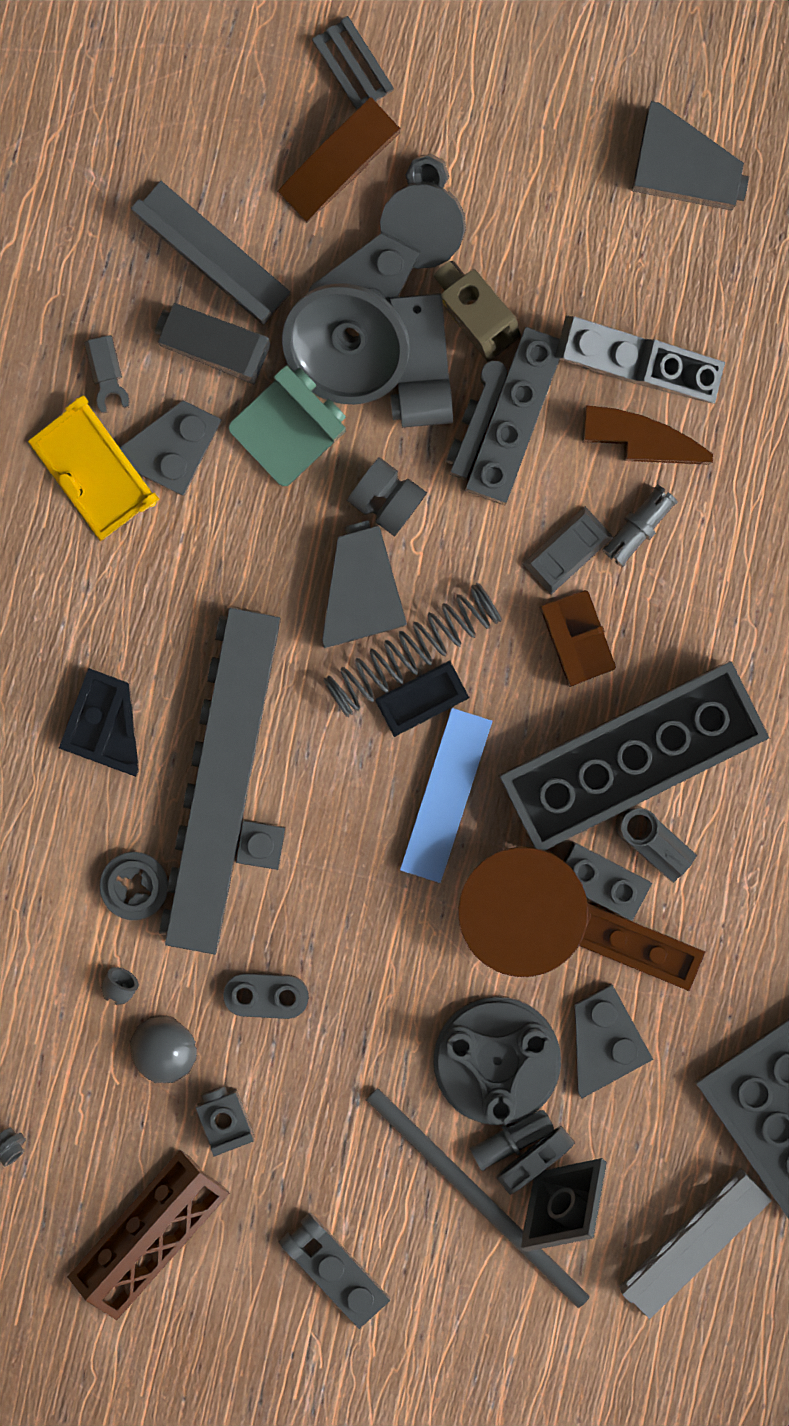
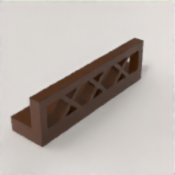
[67,1150,230,1320]

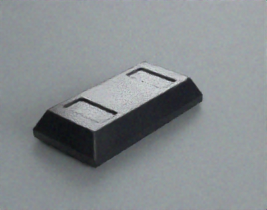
[374,661,469,737]

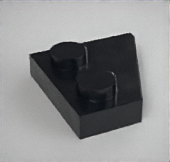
[59,668,139,777]

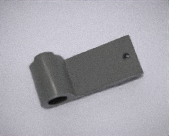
[390,293,453,428]

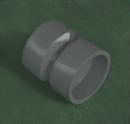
[347,457,427,537]

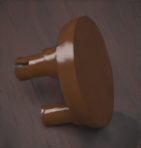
[458,847,588,977]

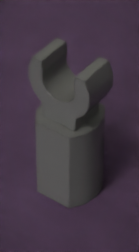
[84,335,130,414]

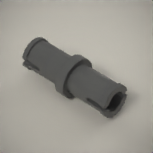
[602,485,678,567]

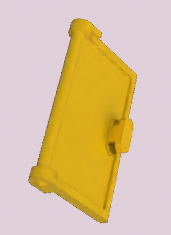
[28,395,160,542]

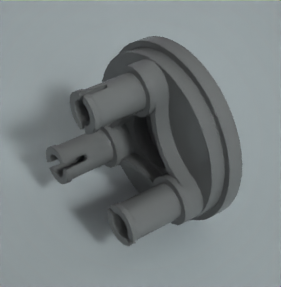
[433,996,561,1125]

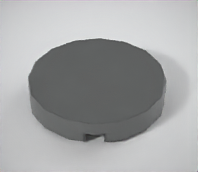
[380,182,466,269]

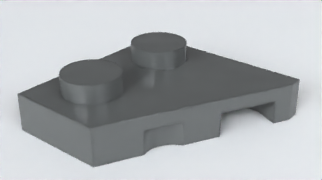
[308,232,421,304]
[120,400,222,496]
[574,983,653,1099]

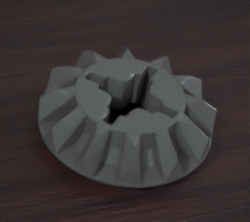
[100,852,168,920]

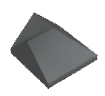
[521,1158,607,1252]

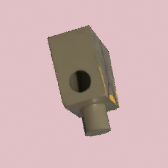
[434,260,521,362]

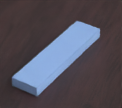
[400,708,492,883]

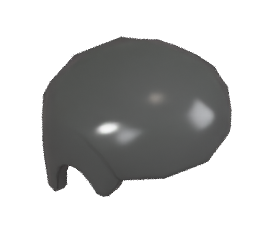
[130,1016,197,1083]

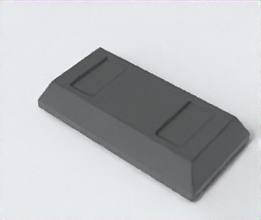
[522,506,614,595]

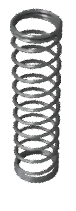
[323,582,502,717]

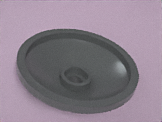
[282,283,410,405]

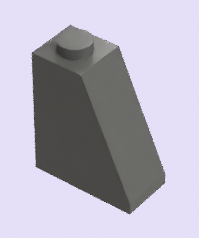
[632,101,749,211]
[154,303,271,385]
[322,520,407,648]

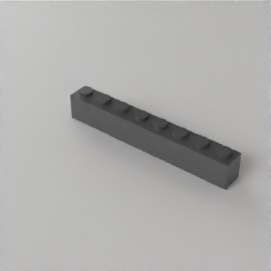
[159,608,281,955]

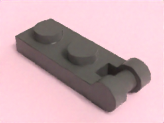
[446,361,507,481]
[278,1213,390,1329]

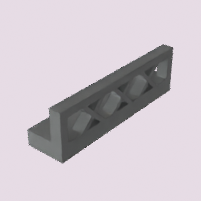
[131,181,291,326]

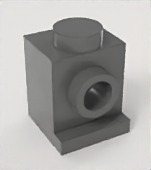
[196,1086,255,1157]

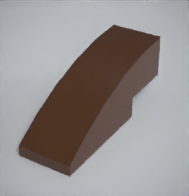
[278,97,400,223]
[582,405,713,465]

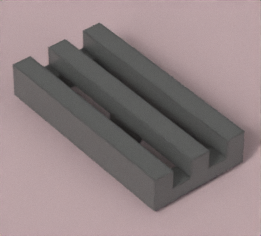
[312,16,394,111]

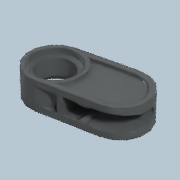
[496,1126,575,1195]

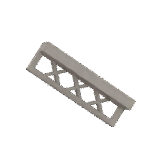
[619,1168,772,1319]

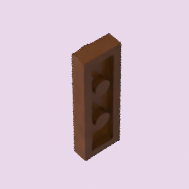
[579,903,706,991]

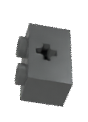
[563,841,652,921]

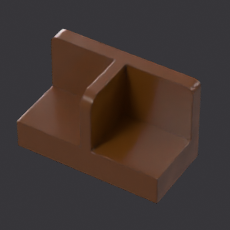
[540,590,616,687]

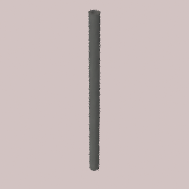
[366,1088,590,1308]

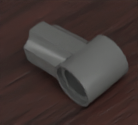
[615,806,698,883]

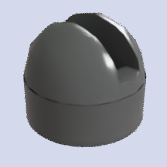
[101,967,139,1005]

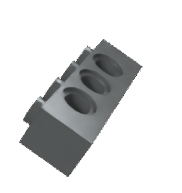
[465,327,560,506]

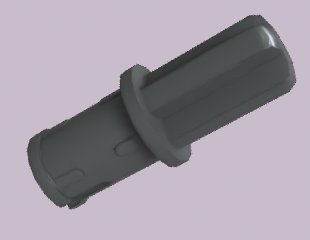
[469,1110,554,1171]

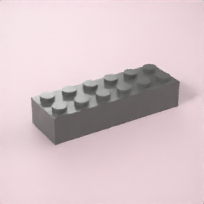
[498,661,770,851]

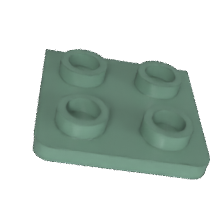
[229,365,346,486]

